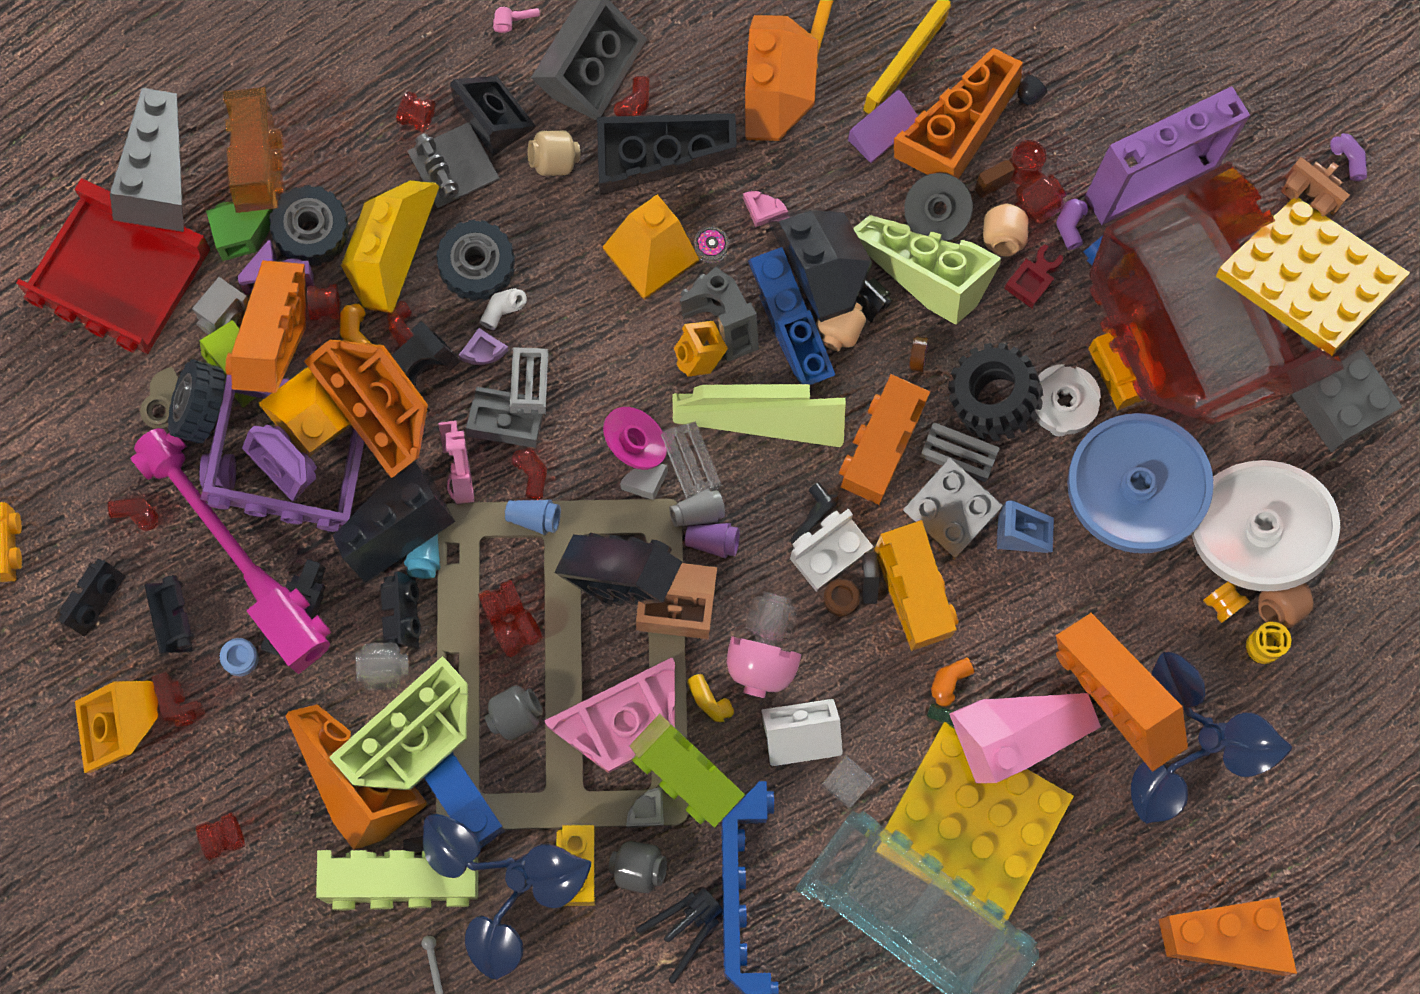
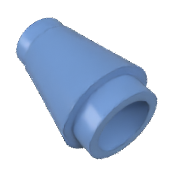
[505,500,561,535]

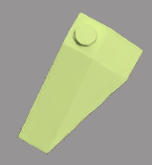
[853,215,1001,325]

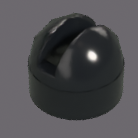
[1017,75,1047,105]

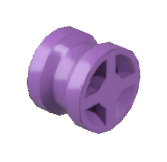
[200,453,236,490]

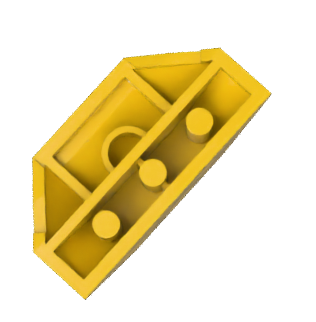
[341,181,440,313]

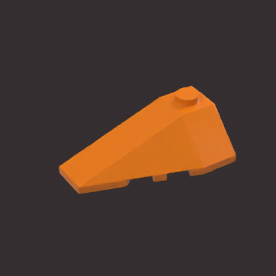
[286,704,427,850]

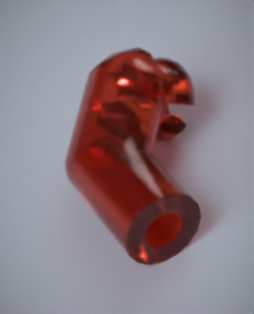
[614,76,649,116]

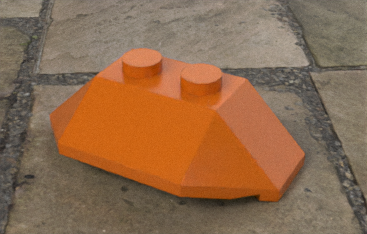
[745,15,818,141]
[304,339,428,478]

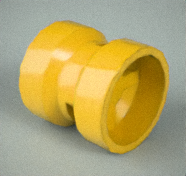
[1246,621,1292,664]

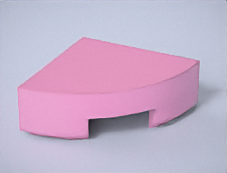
[743,191,788,227]

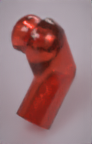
[387,300,414,347]
[512,448,547,500]
[108,498,159,531]

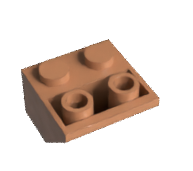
[636,563,717,639]

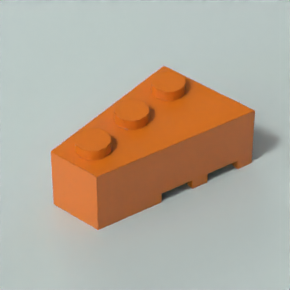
[838,374,930,505]
[1159,897,1297,976]

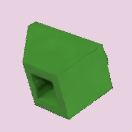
[206,192,278,261]

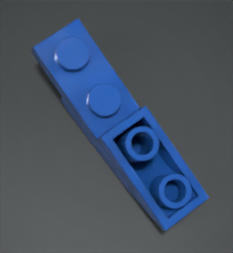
[748,247,835,385]

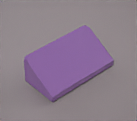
[848,90,918,163]

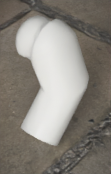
[479,288,527,330]

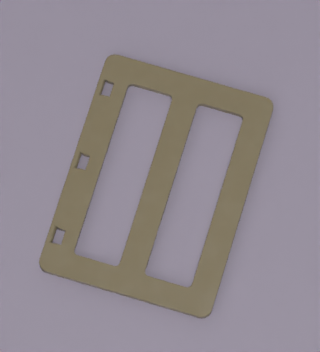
[436,499,689,830]

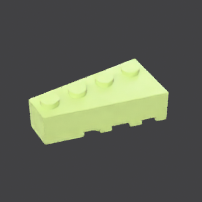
[316,850,478,910]

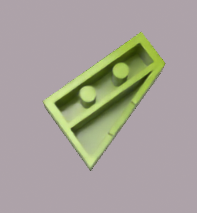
[629,713,745,828]

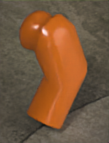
[931,657,974,707]

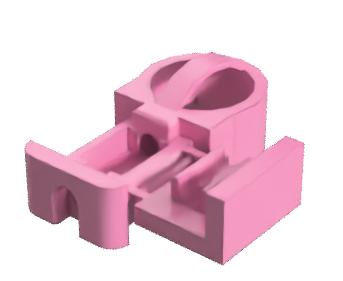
[439,421,474,504]

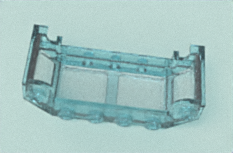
[795,810,1039,994]

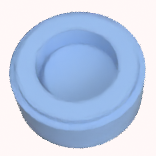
[220,638,259,676]

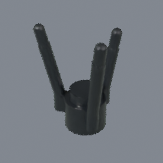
[636,888,722,984]

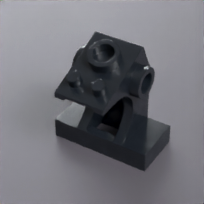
[391,320,461,413]

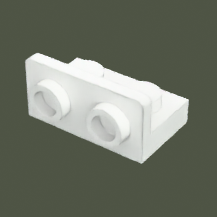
[790,509,874,592]

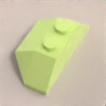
[329,656,468,790]

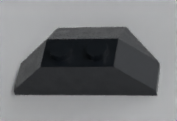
[769,210,872,322]

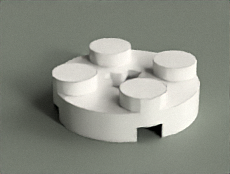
[1035,364,1101,437]

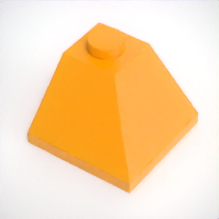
[603,194,699,301]
[259,367,351,457]
[75,681,158,773]

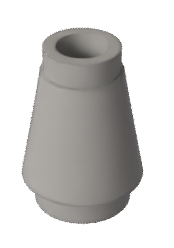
[669,489,725,527]

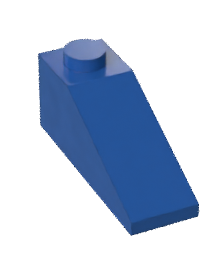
[424,752,505,848]

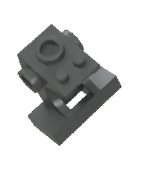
[680,267,759,362]

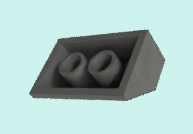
[531,0,647,120]

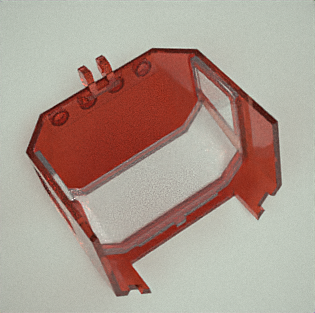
[1089,161,1344,425]

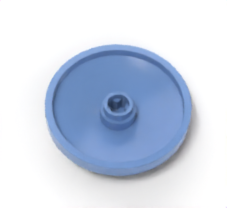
[1067,413,1213,553]

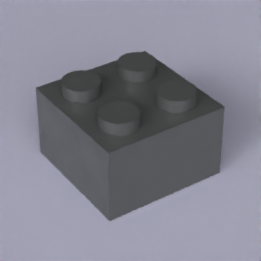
[1292,349,1402,453]

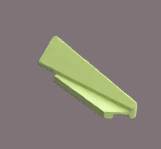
[672,384,846,447]

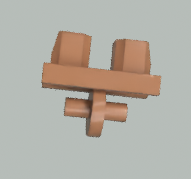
[1281,157,1350,217]

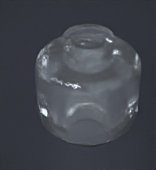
[745,591,798,646]
[355,642,409,691]

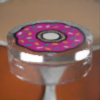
[694,227,729,263]

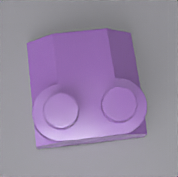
[242,425,317,502]

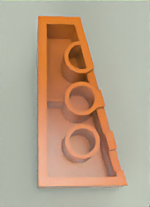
[225,260,306,393]
[1056,613,1188,772]

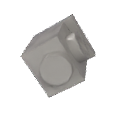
[192,277,249,335]

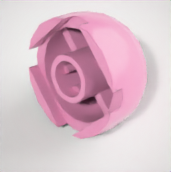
[727,636,802,698]

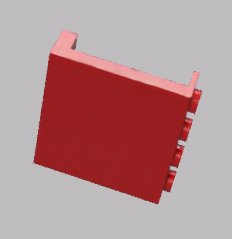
[16,178,211,354]

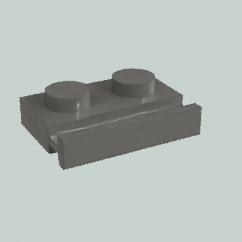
[466,387,543,448]

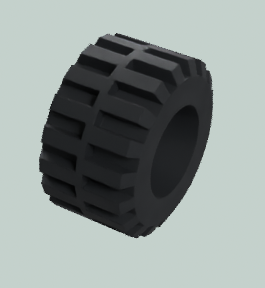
[948,343,1043,441]

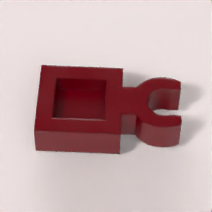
[1004,244,1063,308]

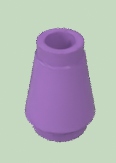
[685,523,740,559]

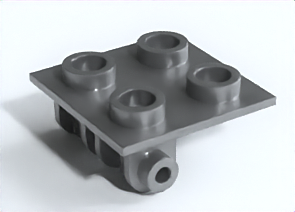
[408,122,499,208]
[903,457,1003,558]

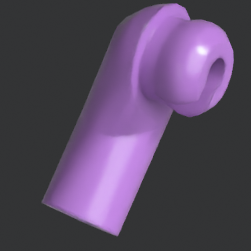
[1056,199,1088,250]

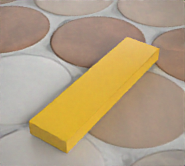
[863,0,951,114]

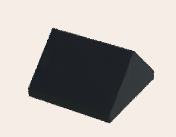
[450,76,536,156]

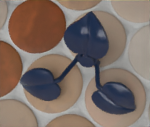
[1131,652,1292,824]
[423,814,591,980]

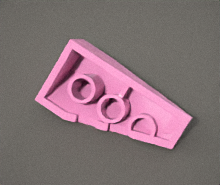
[949,693,1101,783]

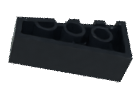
[597,113,737,196]
[554,532,682,607]

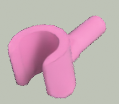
[493,7,540,33]

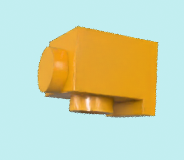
[673,321,728,377]

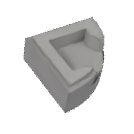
[620,464,668,500]
[626,787,664,828]

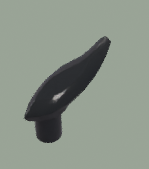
[789,482,839,544]

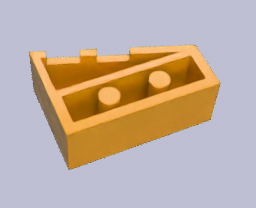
[874,520,959,651]

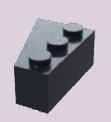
[333,459,455,583]

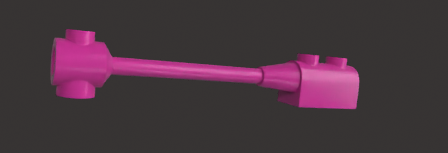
[130,428,331,674]

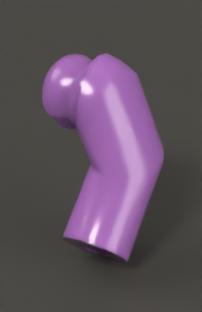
[1330,133,1367,181]

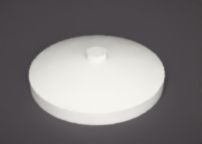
[1192,460,1340,591]

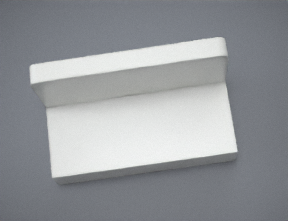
[761,699,843,766]

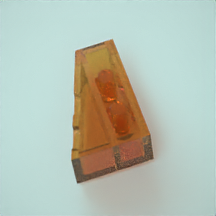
[223,87,284,213]

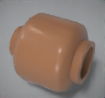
[1258,583,1313,629]

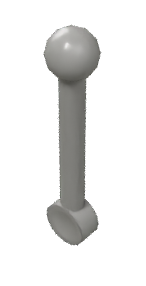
[421,935,443,994]

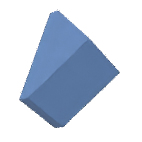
[997,501,1054,553]

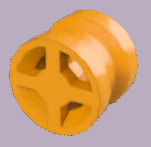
[1203,581,1250,623]

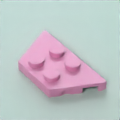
[544,658,675,773]

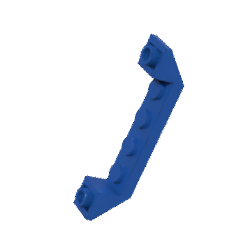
[721,781,779,994]

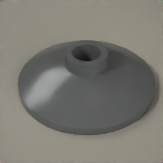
[904,173,973,241]

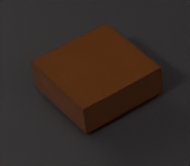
[975,160,1015,198]

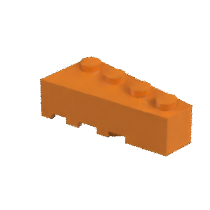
[894,48,1023,179]

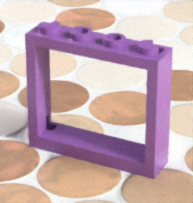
[1085,87,1250,225]
[200,375,364,532]

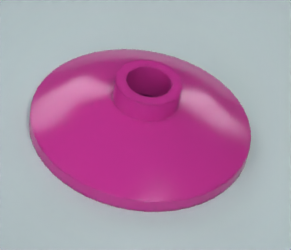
[603,407,667,470]

